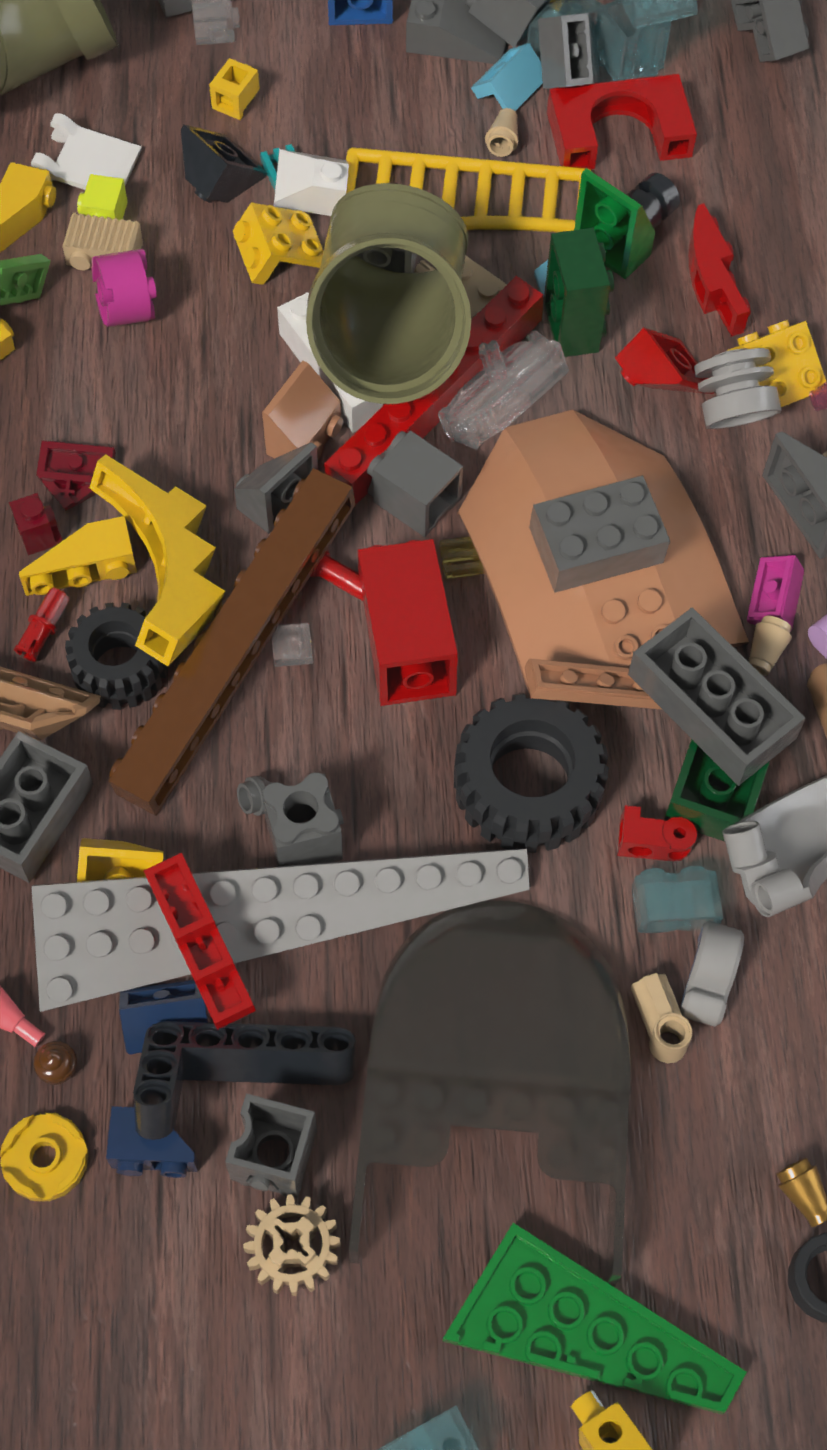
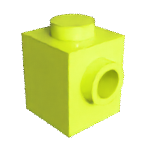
[77,174,128,220]

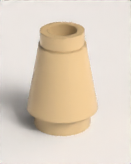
[485,108,518,157]
[749,616,792,676]

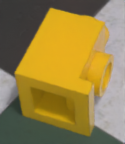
[209,58,260,120]

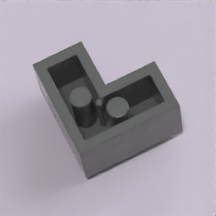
[731,0,809,62]

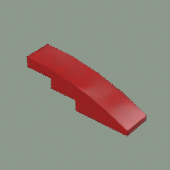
[143,853,256,1030]

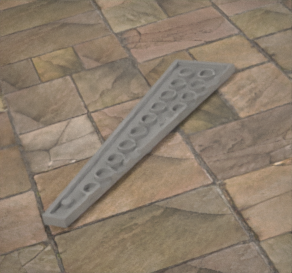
[32,848,530,1012]

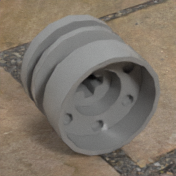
[694,348,781,429]

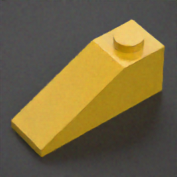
[0,162,56,253]

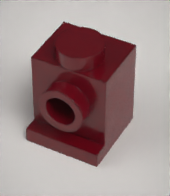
[9,493,63,556]

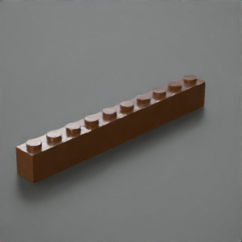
[109,468,356,816]

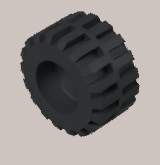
[65,602,168,710]

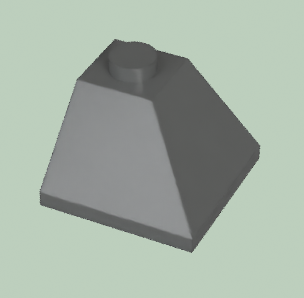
[234,442,318,534]

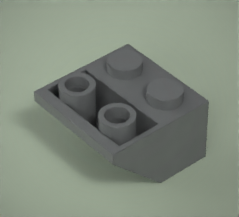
[538,13,600,89]

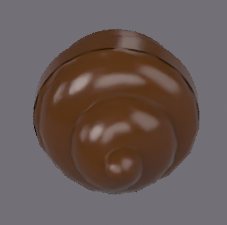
[33,1041,77,1085]

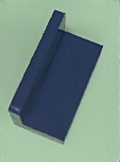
[119,980,208,1054]

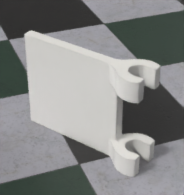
[31,113,141,190]

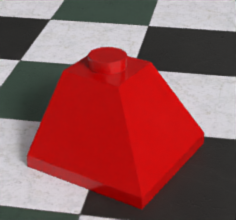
[615,327,715,394]

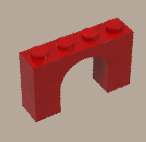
[547,74,697,170]

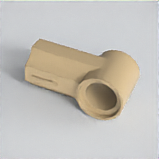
[631,973,692,1063]

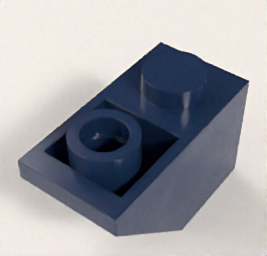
[106,1106,199,1178]

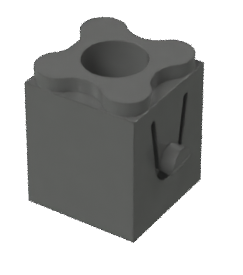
[466,0,551,48]
[367,431,463,537]
[261,773,344,866]
[225,1094,317,1198]

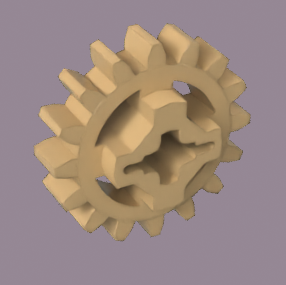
[243,1194,341,1296]

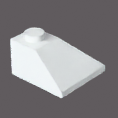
[273,149,349,216]

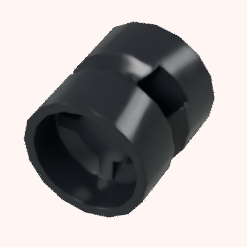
[626,172,680,229]

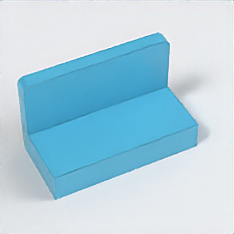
[471,43,543,111]

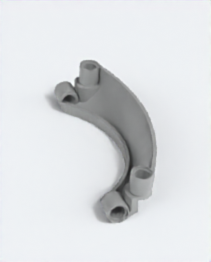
[723,775,827,917]

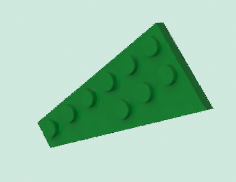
[442,1223,747,1415]

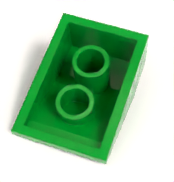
[574,168,655,279]

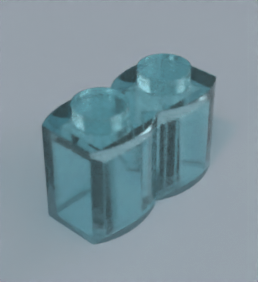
[631,866,723,933]

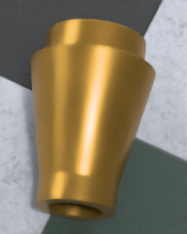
[776,1157,827,1227]

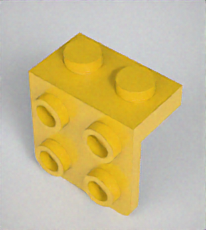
[232,202,324,285]
[727,320,827,407]

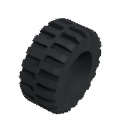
[454,693,609,853]

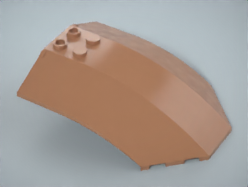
[457,409,749,701]

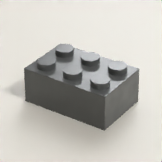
[529,475,670,593]
[0,731,94,883]

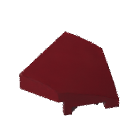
[36,440,116,511]

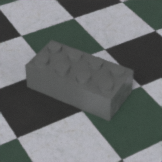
[628,607,805,786]

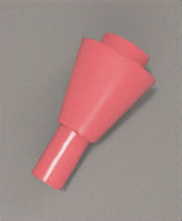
[0,985,46,1048]

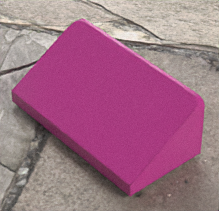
[747,555,804,631]

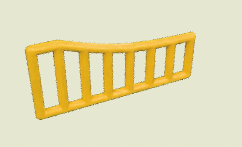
[346,148,591,233]

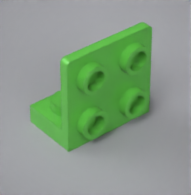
[0,254,51,305]

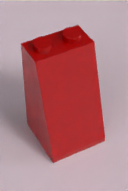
[357,539,458,706]

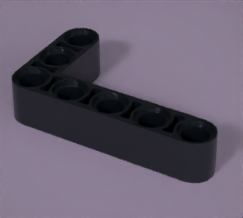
[133,1021,356,1140]

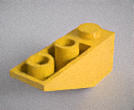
[19,516,137,596]

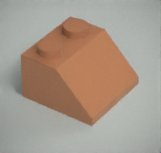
[262,360,343,460]

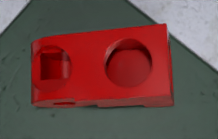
[617,805,697,862]

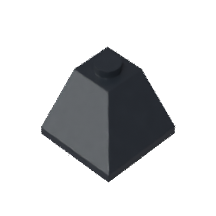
[180,124,267,203]

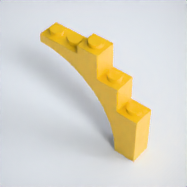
[89,454,225,666]

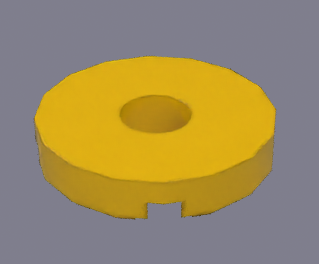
[0,1113,88,1201]

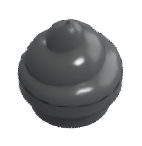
[237,776,272,816]

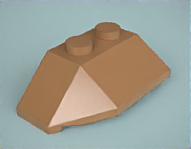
[0,667,101,740]

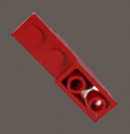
[688,203,751,337]

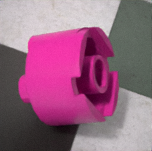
[91,249,156,327]

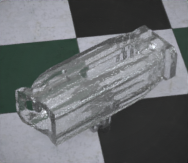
[438,330,569,450]

